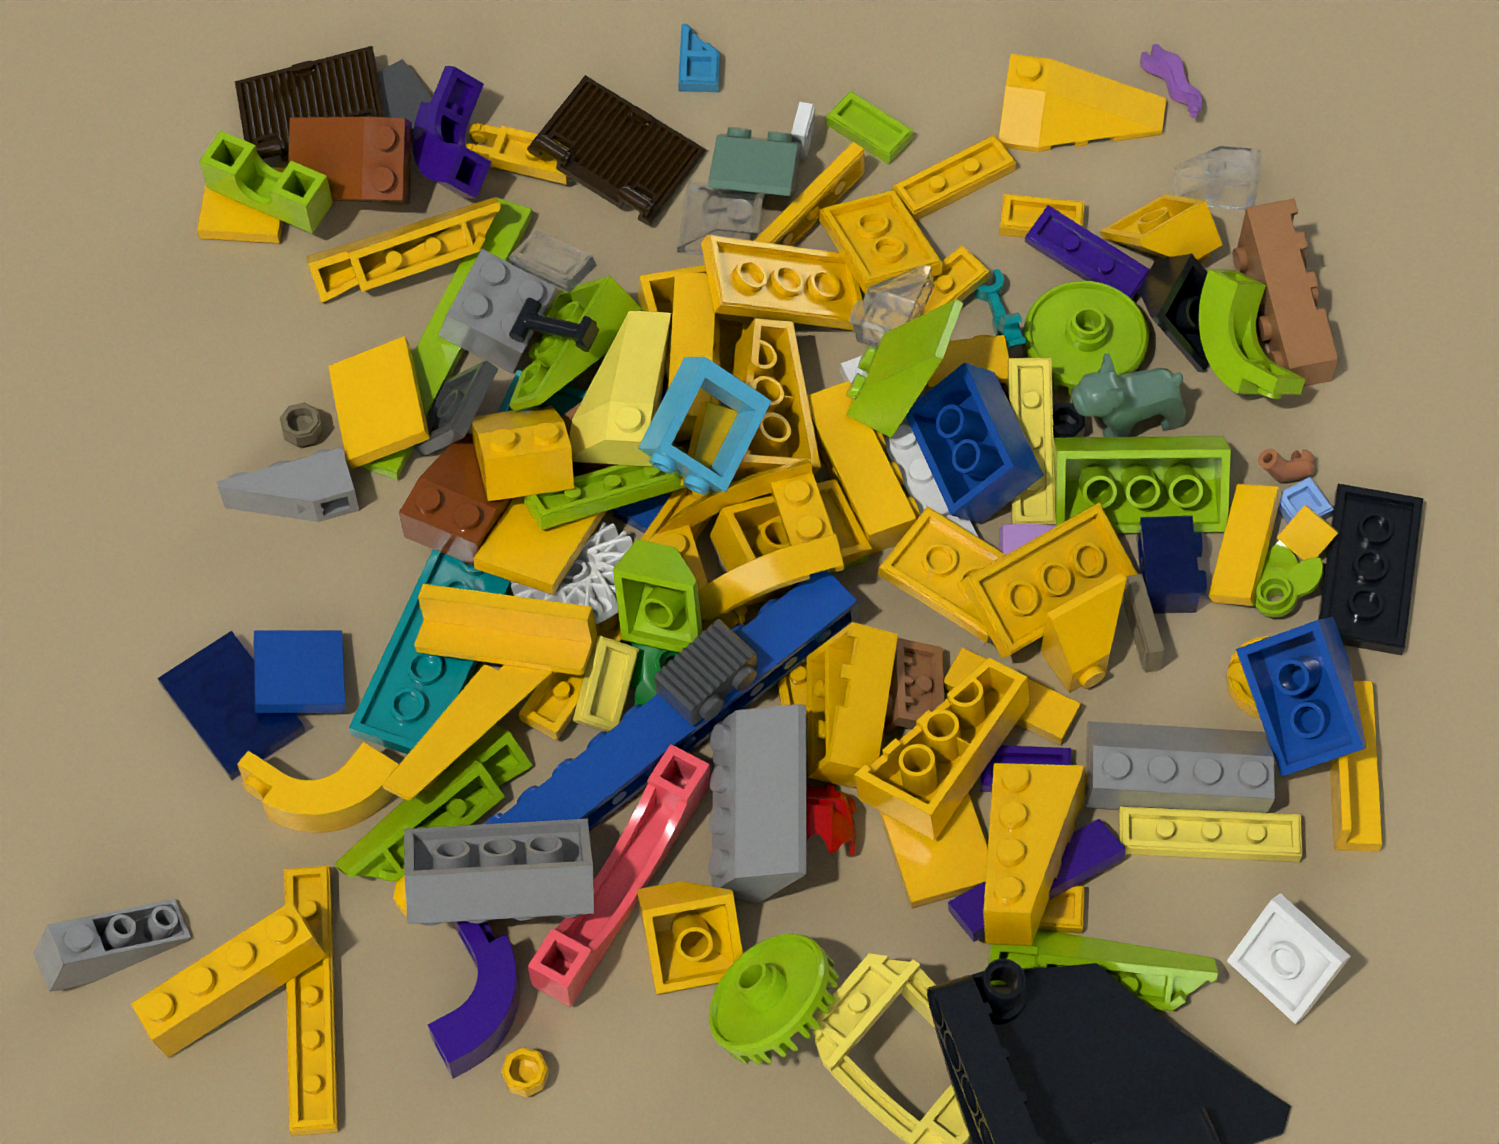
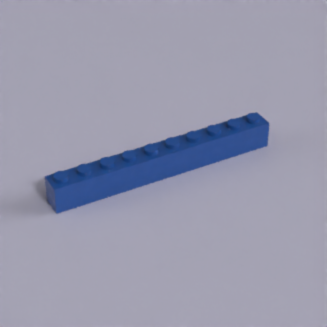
[484,570,858,831]

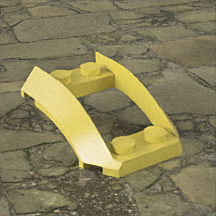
[811,953,970,1144]

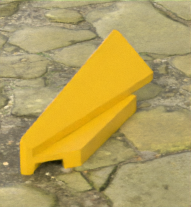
[306,197,501,303]
[382,664,553,801]

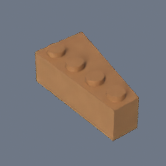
[1233,198,1338,387]

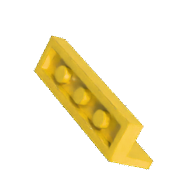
[414,584,598,675]
[1329,680,1382,852]

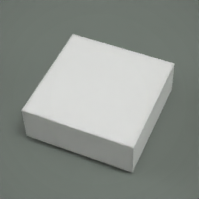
[791,102,815,160]

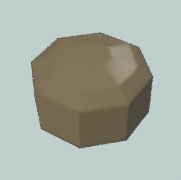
[280,402,323,447]

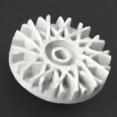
[511,522,633,624]

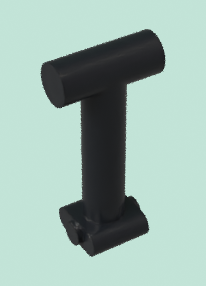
[509,298,599,352]

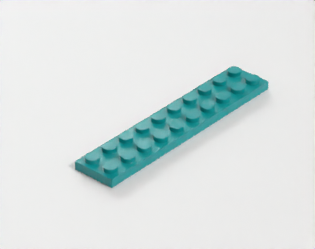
[349,370,587,755]

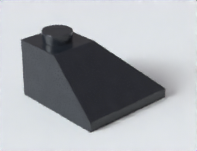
[1138,254,1209,372]

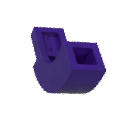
[412,66,491,199]
[428,921,520,1079]

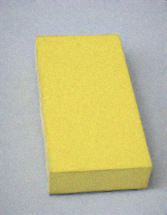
[573,636,639,732]

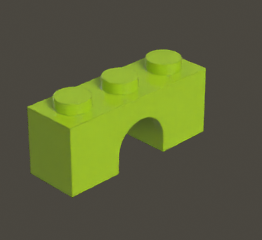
[199,130,333,234]

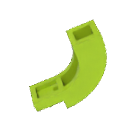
[1199,269,1306,399]

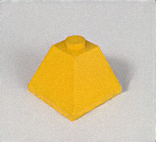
[1099,194,1223,263]
[1040,572,1126,693]
[636,881,743,995]

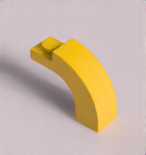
[237,742,399,833]

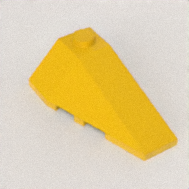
[998,54,1166,152]

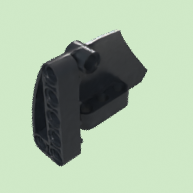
[927,959,1291,1144]

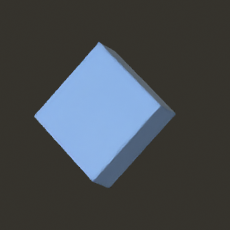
[1278,477,1334,524]

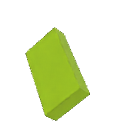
[826,91,914,165]

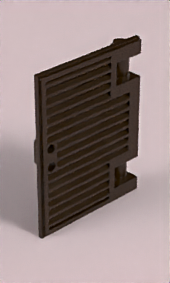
[235,46,386,162]
[527,75,707,226]

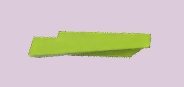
[335,724,533,882]

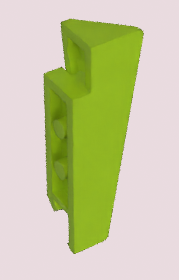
[988,929,1218,1011]

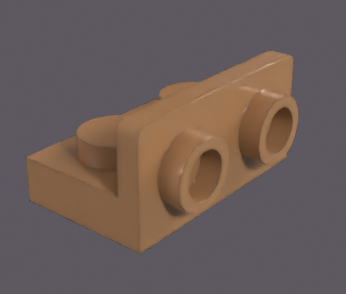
[883,638,944,735]

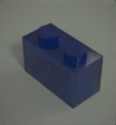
[1136,516,1207,614]

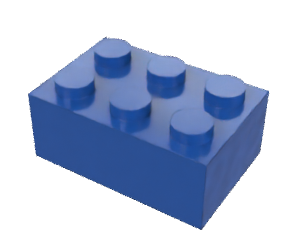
[906,362,1044,524]

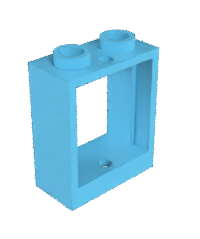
[638,357,771,495]

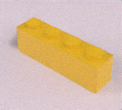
[807,381,920,556]
[131,901,327,1058]

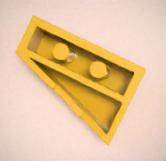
[806,622,898,788]

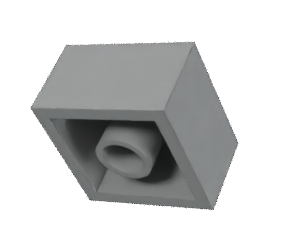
[438,249,556,374]

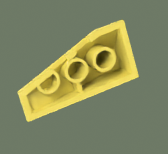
[569,310,672,467]

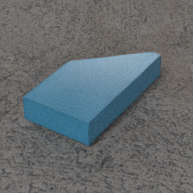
[678,24,720,92]

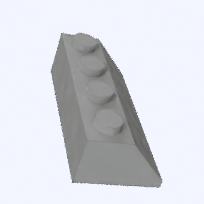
[708,704,806,904]
[1086,721,1275,813]
[404,819,594,926]

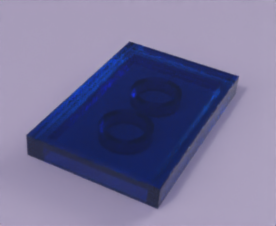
[157,631,306,781]

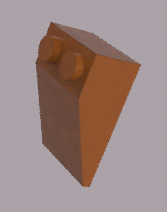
[288,117,412,204]
[399,433,513,566]

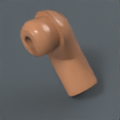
[1258,449,1315,482]

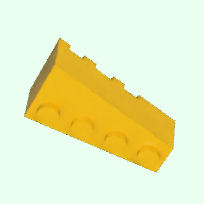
[983,763,1086,945]

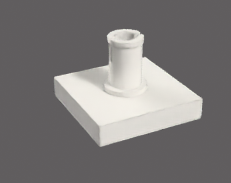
[1227,893,1351,1024]

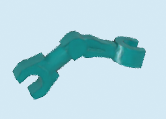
[973,269,1026,348]

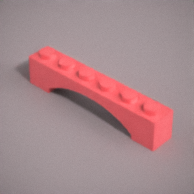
[528,744,710,1007]

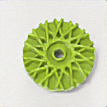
[1023,281,1149,396]
[709,933,839,1065]

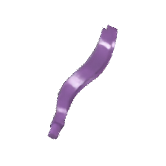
[1140,44,1202,118]

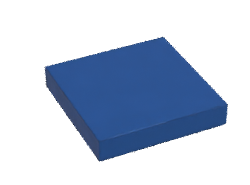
[253,630,345,713]

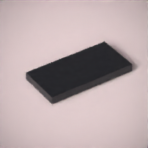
[1318,483,1423,656]

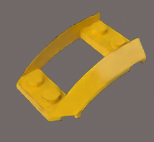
[648,459,844,625]

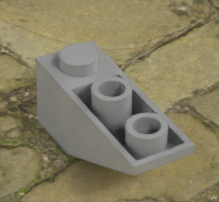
[217,447,360,522]
[34,899,191,992]

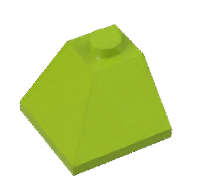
[613,539,702,653]

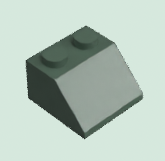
[708,127,801,196]

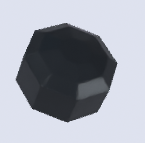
[1053,403,1085,438]

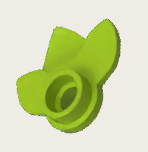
[1254,541,1323,618]

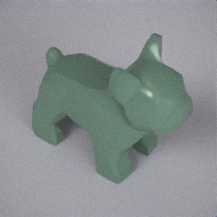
[1070,354,1186,437]

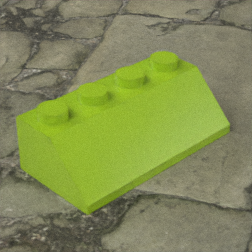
[1053,436,1231,533]

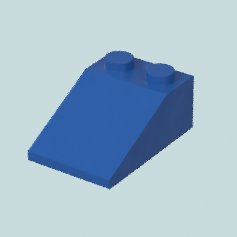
[1236,617,1367,777]

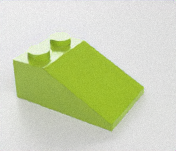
[846,299,963,438]

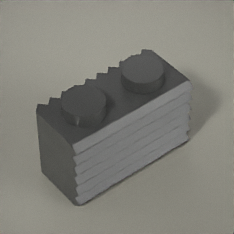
[654,619,758,726]

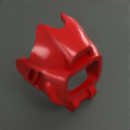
[806,784,856,855]

